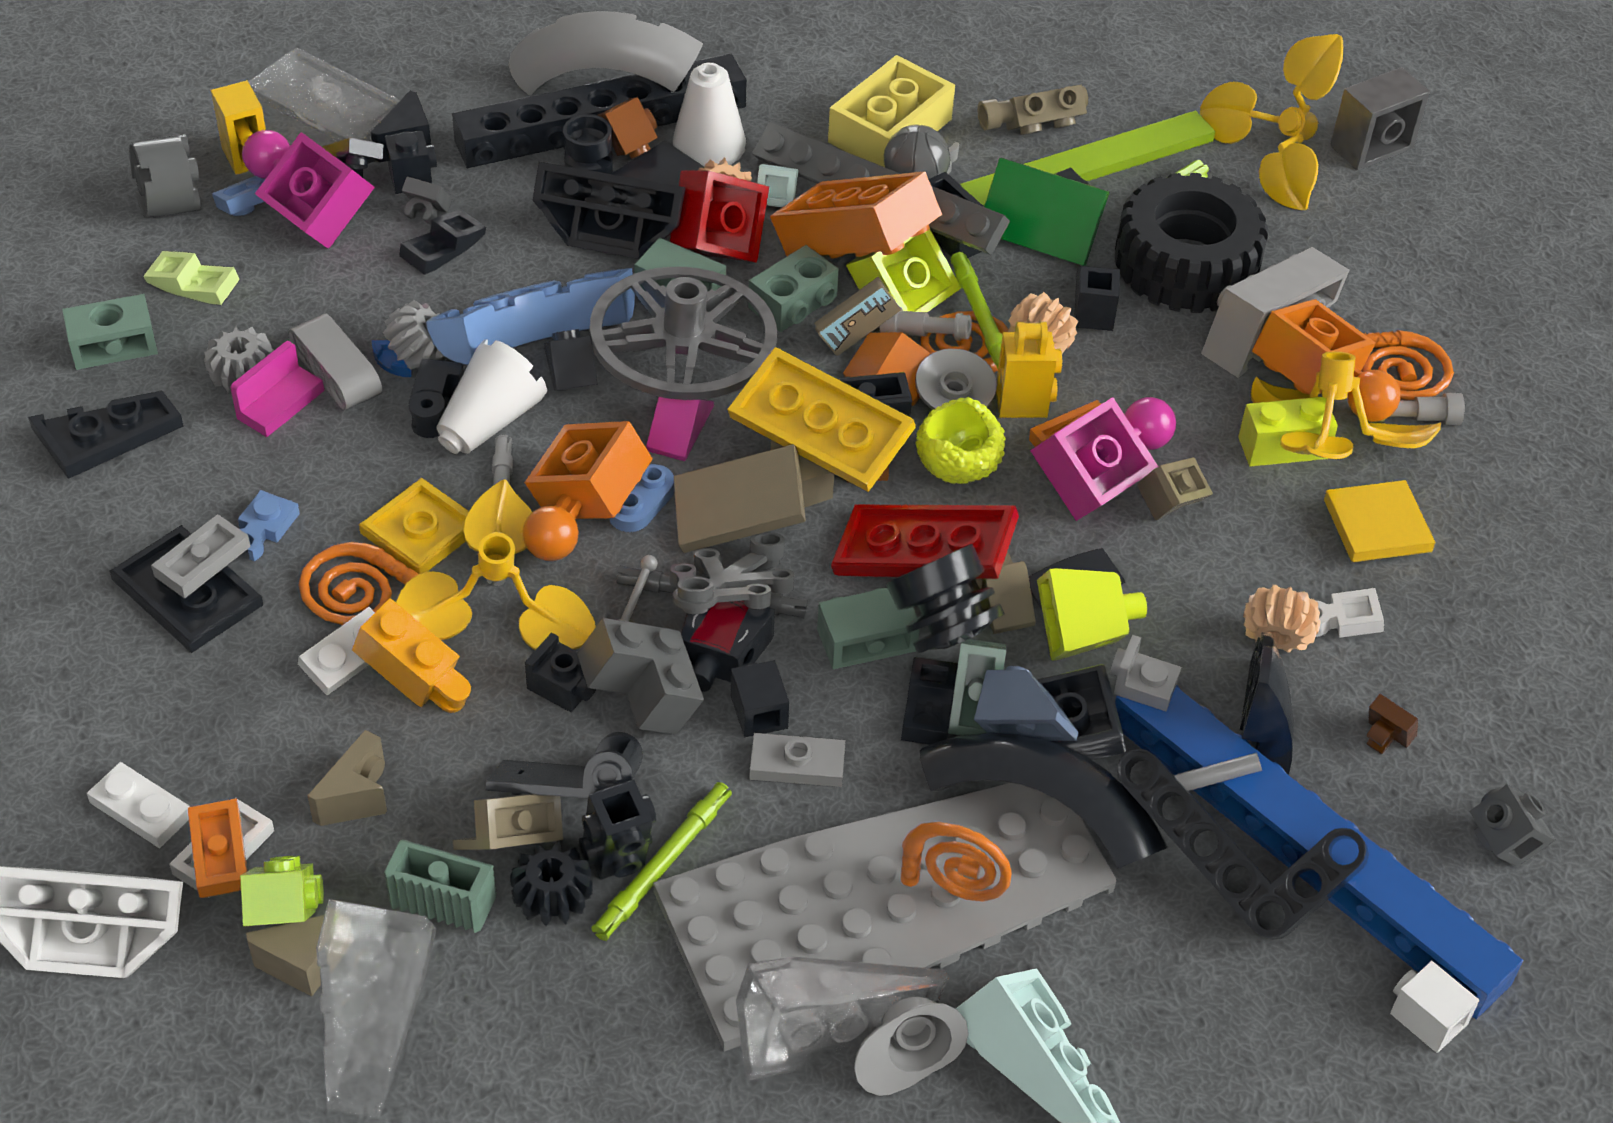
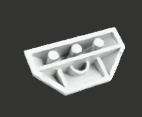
[0,866,183,978]

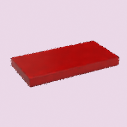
[831,504,1019,579]

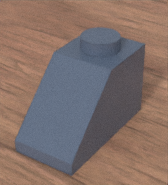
[974,666,1078,741]

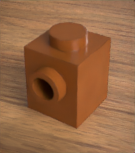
[597,97,658,159]

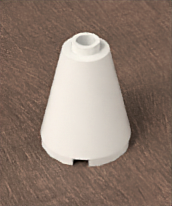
[672,63,746,167]
[437,339,547,454]

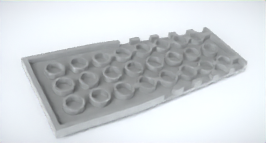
[653,783,1116,1052]

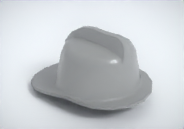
[854,997,969,1096]

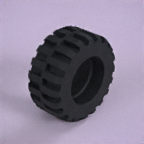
[1114,173,1268,313]

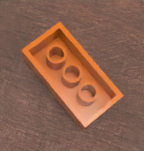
[770,171,942,259]

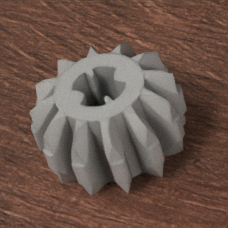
[383,300,447,370]
[204,326,274,393]

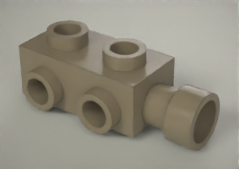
[977,84,1088,135]

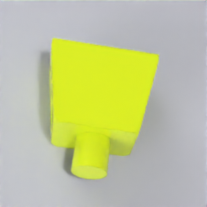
[1037,568,1147,661]

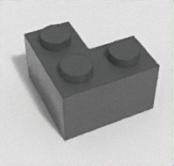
[577,618,704,734]

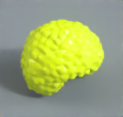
[915,397,1006,484]

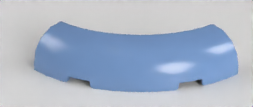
[426,268,635,365]

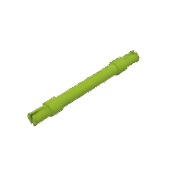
[950,252,1003,369]
[591,782,732,941]

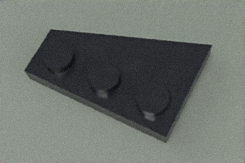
[28,390,184,479]

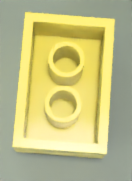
[828,55,955,167]

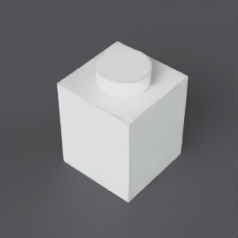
[1390,961,1479,1053]

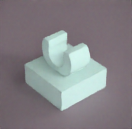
[757,164,798,207]

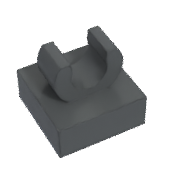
[402,177,453,224]

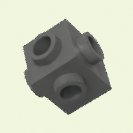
[1469,784,1555,866]

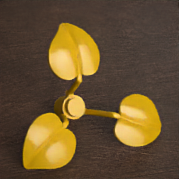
[1200,34,1343,210]
[1251,352,1441,459]
[396,479,596,650]

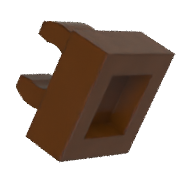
[1366,694,1418,754]

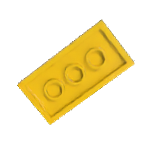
[727,347,916,492]

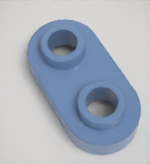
[609,464,674,532]

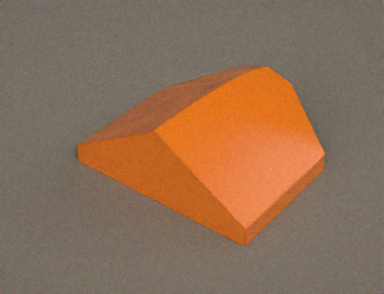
[843,332,931,406]

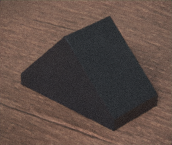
[371,90,431,162]

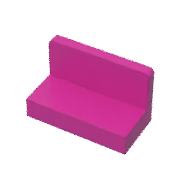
[230,341,325,437]

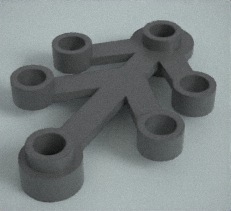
[670,532,794,614]

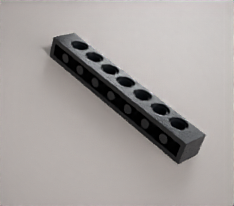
[452,53,747,169]

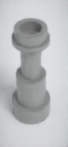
[880,307,972,341]
[1378,393,1465,425]

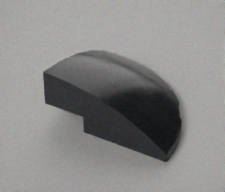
[1240,632,1294,775]

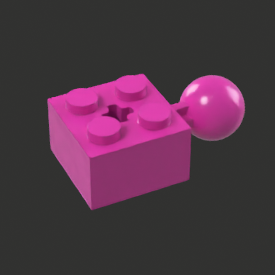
[242,130,375,249]
[1030,397,1176,521]

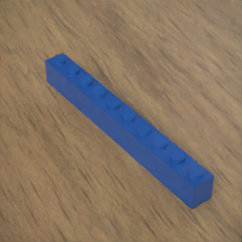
[1115,685,1524,1019]

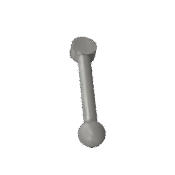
[619,555,658,622]

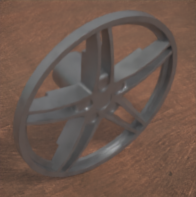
[589,267,777,400]

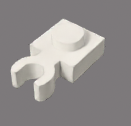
[1315,588,1384,638]

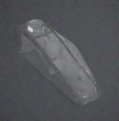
[316,899,437,1120]
[736,956,949,1080]

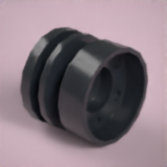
[886,544,1005,653]

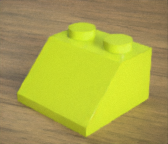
[846,228,961,312]

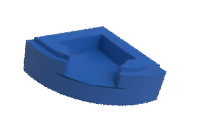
[372,340,412,377]

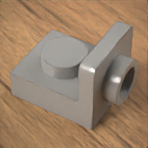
[1110,635,1182,711]

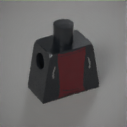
[681,600,775,692]

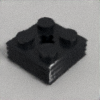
[1037,664,1126,760]

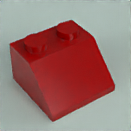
[670,170,770,263]

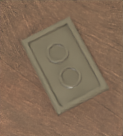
[674,444,806,553]

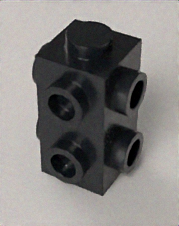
[579,780,656,880]

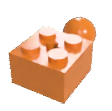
[1252,299,1401,422]
[523,421,653,561]

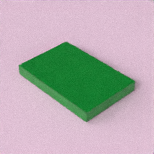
[984,157,1110,266]

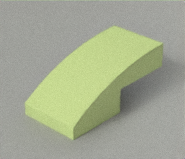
[144,251,240,305]

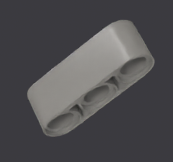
[288,313,382,410]

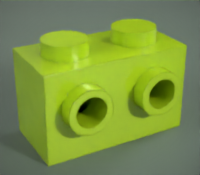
[240,855,324,926]

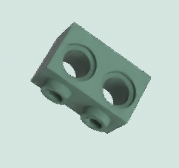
[748,245,839,332]

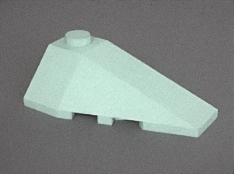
[956,968,1120,1123]

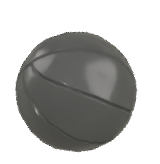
[884,124,951,179]

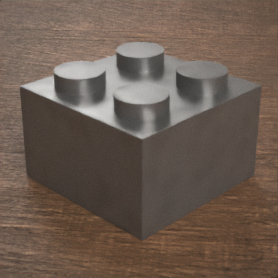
[1330,67,1430,170]

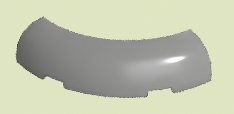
[508,11,703,95]

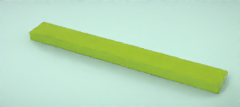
[960,110,1215,206]

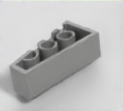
[1201,247,1350,378]

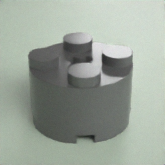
[129,134,201,218]

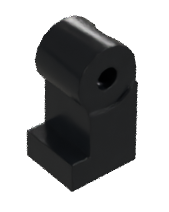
[409,359,464,438]

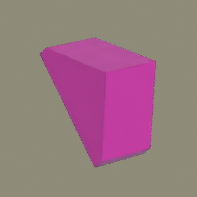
[646,397,714,461]

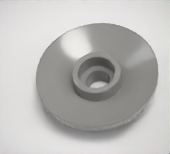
[915,349,997,410]

